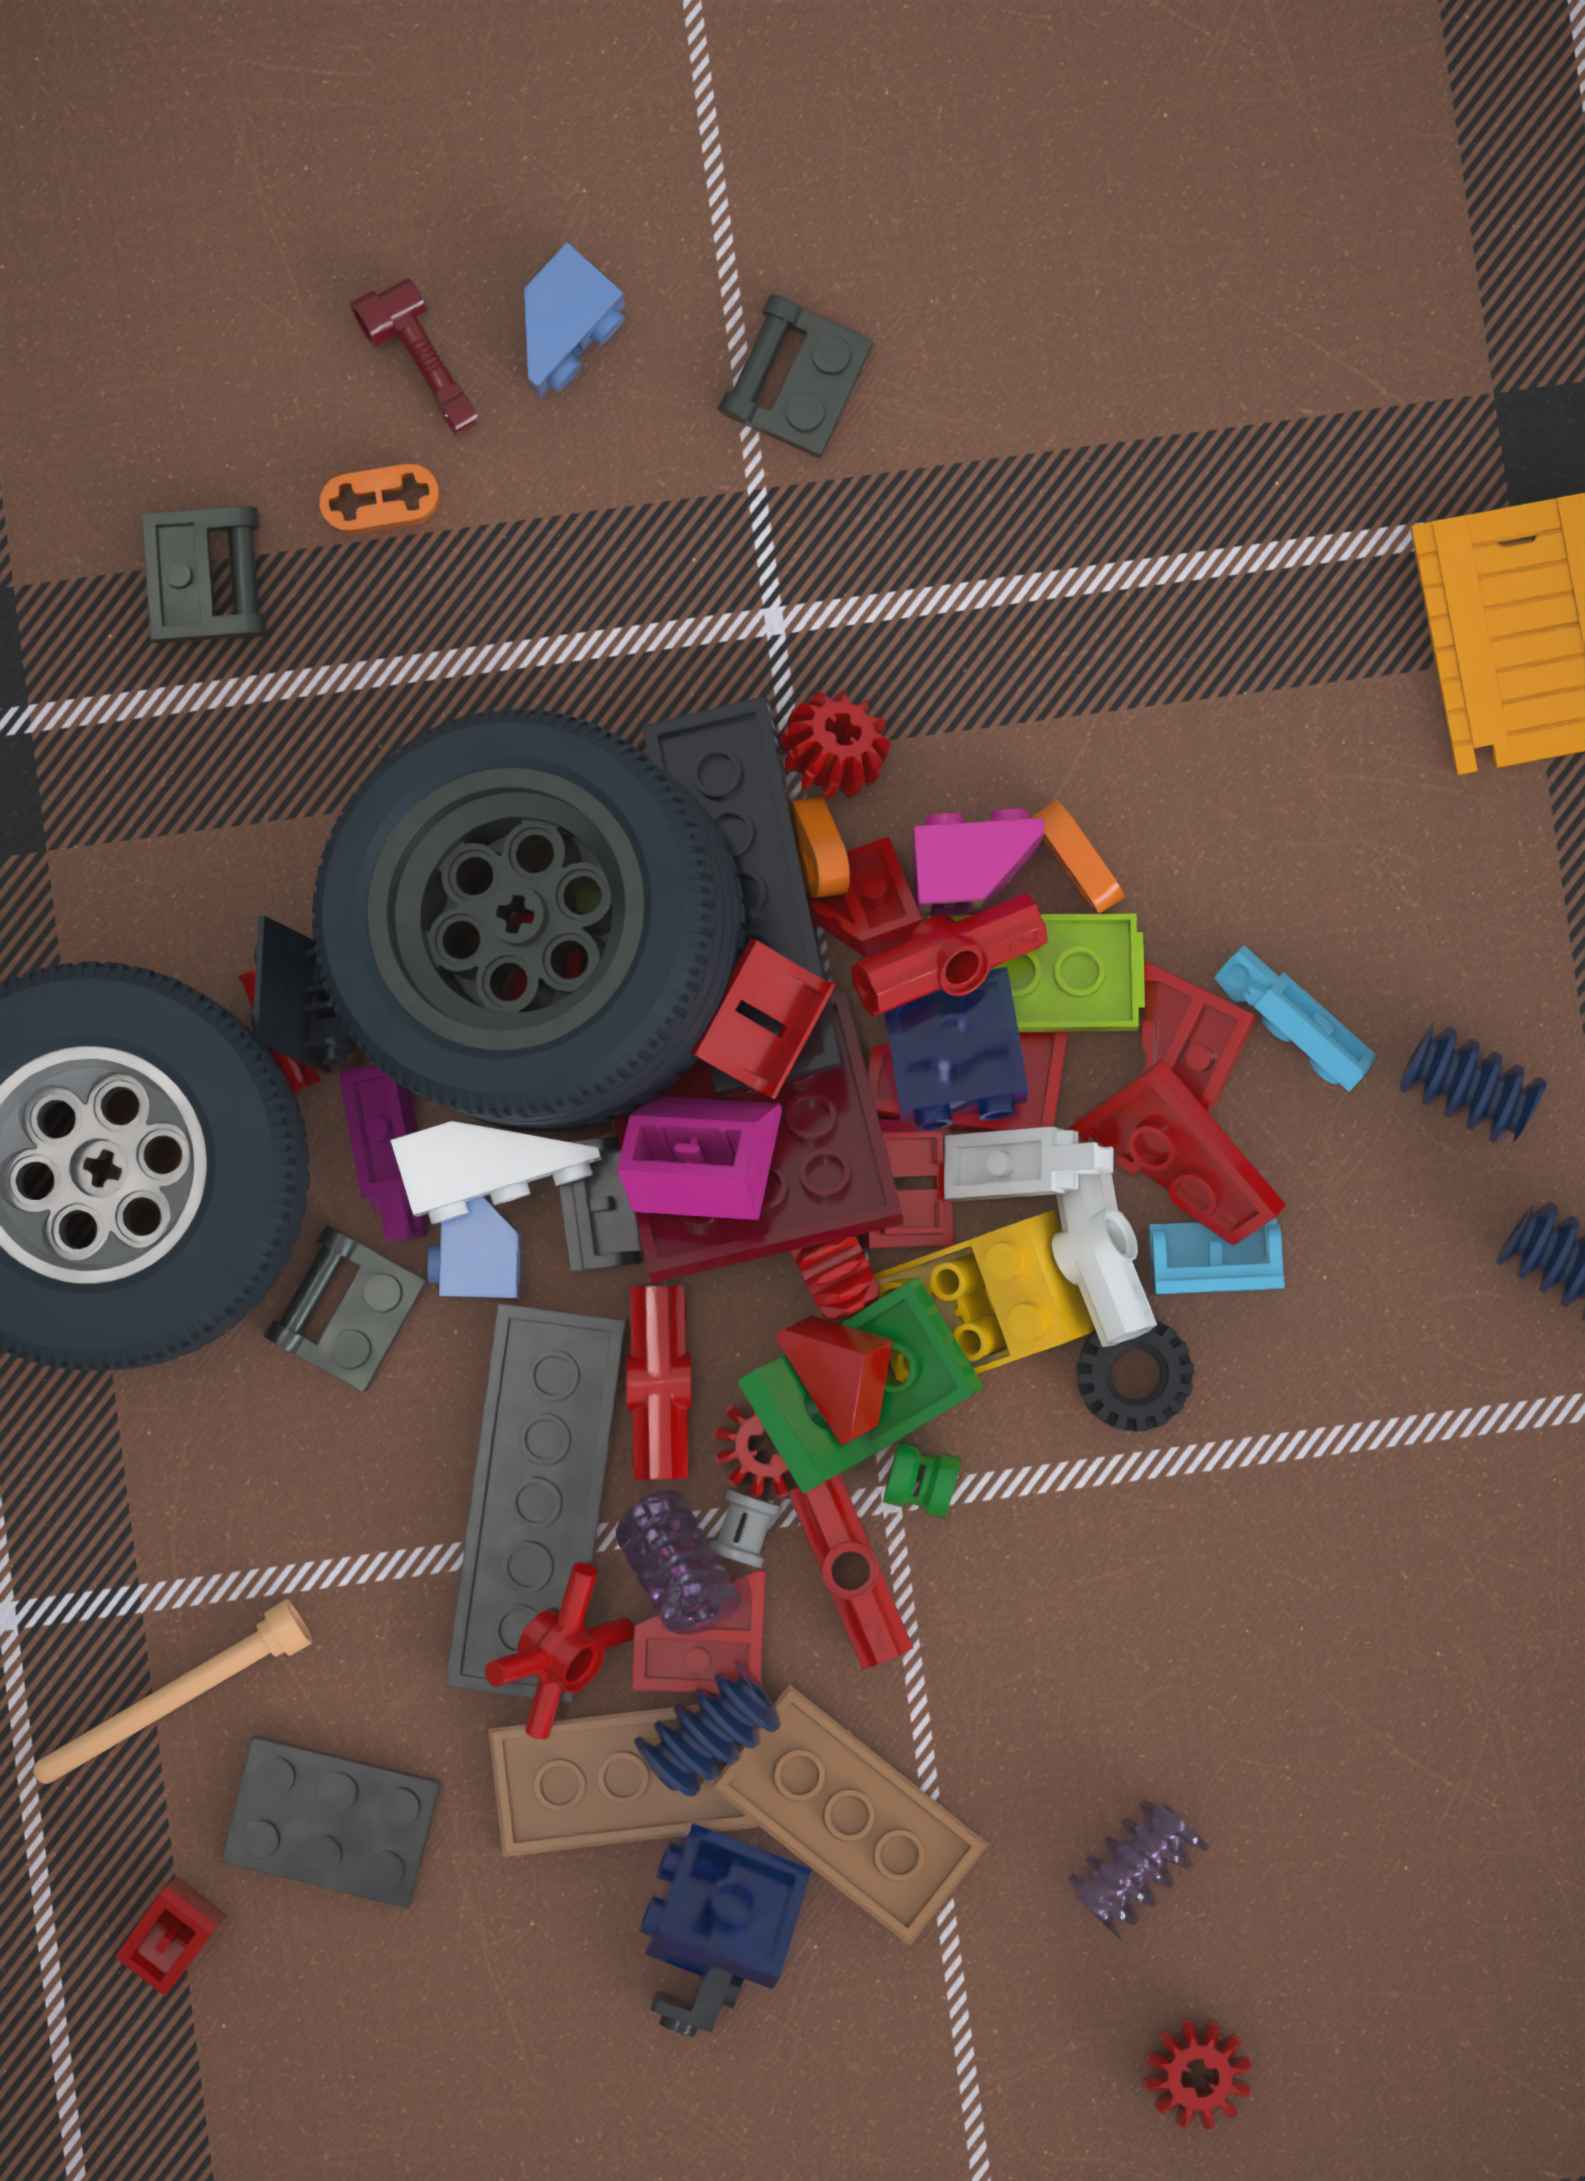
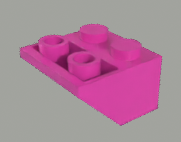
[911,809,1044,915]
[617,1096,782,1220]

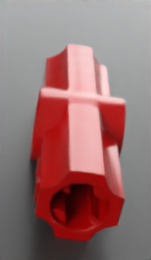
[850,893,1048,1017]
[626,1286,692,1480]
[787,1474,914,1670]

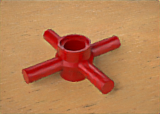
[485,1562,634,1739]

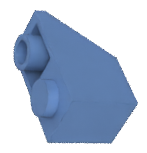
[524,242,625,398]
[428,1196,521,1298]

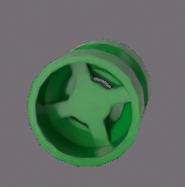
[883,1441,961,1519]

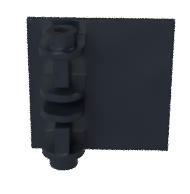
[251,915,354,1074]

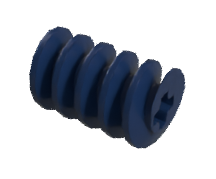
[1399,1022,1547,1144]
[1496,1202,1585,1320]
[634,1659,781,1797]

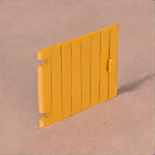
[1410,493,1585,776]

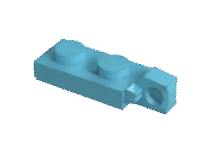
[1214,945,1376,1092]

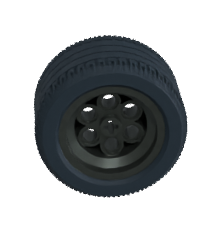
[312,709,745,1132]

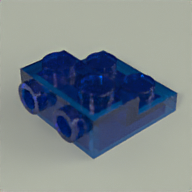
[883,967,1029,1131]
[639,1823,812,1990]

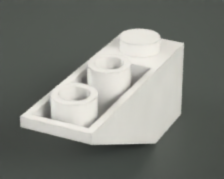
[391,1121,602,1224]

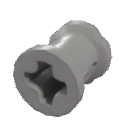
[708,1489,782,1568]

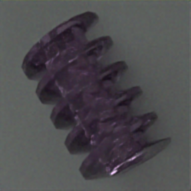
[616,1490,740,1635]
[1067,1799,1210,1940]

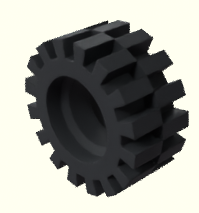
[1076,1319,1194,1432]

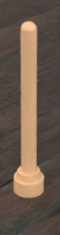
[33,1599,313,1784]

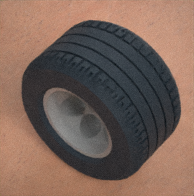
[0,961,310,1370]

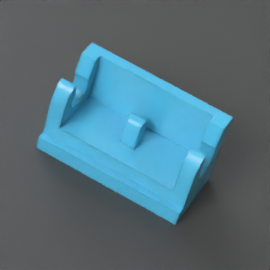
[1148,1219,1285,1295]

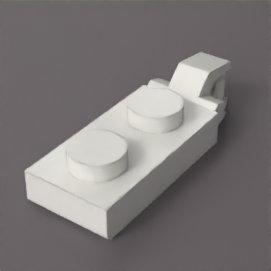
[944,1127,1113,1202]

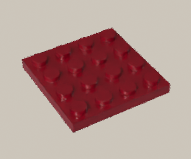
[613,989,904,1284]

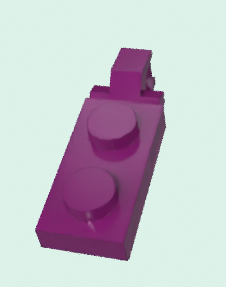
[339,1064,427,1242]

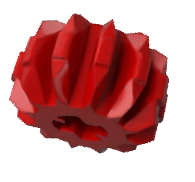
[779,689,891,801]
[790,1236,880,1322]
[714,1401,792,1498]
[1143,2018,1253,2130]

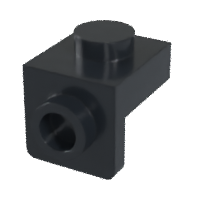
[651,1943,746,2037]

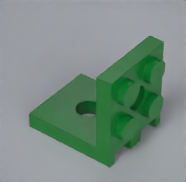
[737,1277,984,1494]

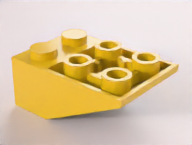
[870,1210,1096,1381]

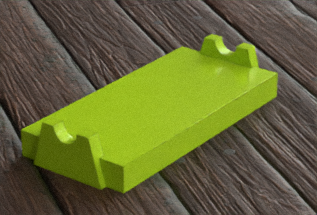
[892,913,1145,1033]

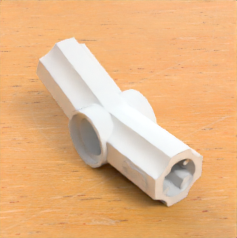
[1052,1173,1157,1347]

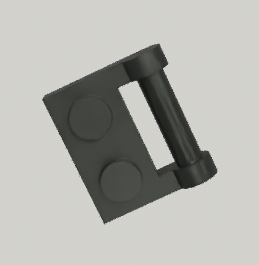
[717,294,873,459]
[142,506,267,643]
[264,1225,427,1392]

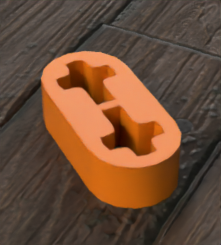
[319,464,441,535]
[790,796,850,898]
[1030,799,1125,914]

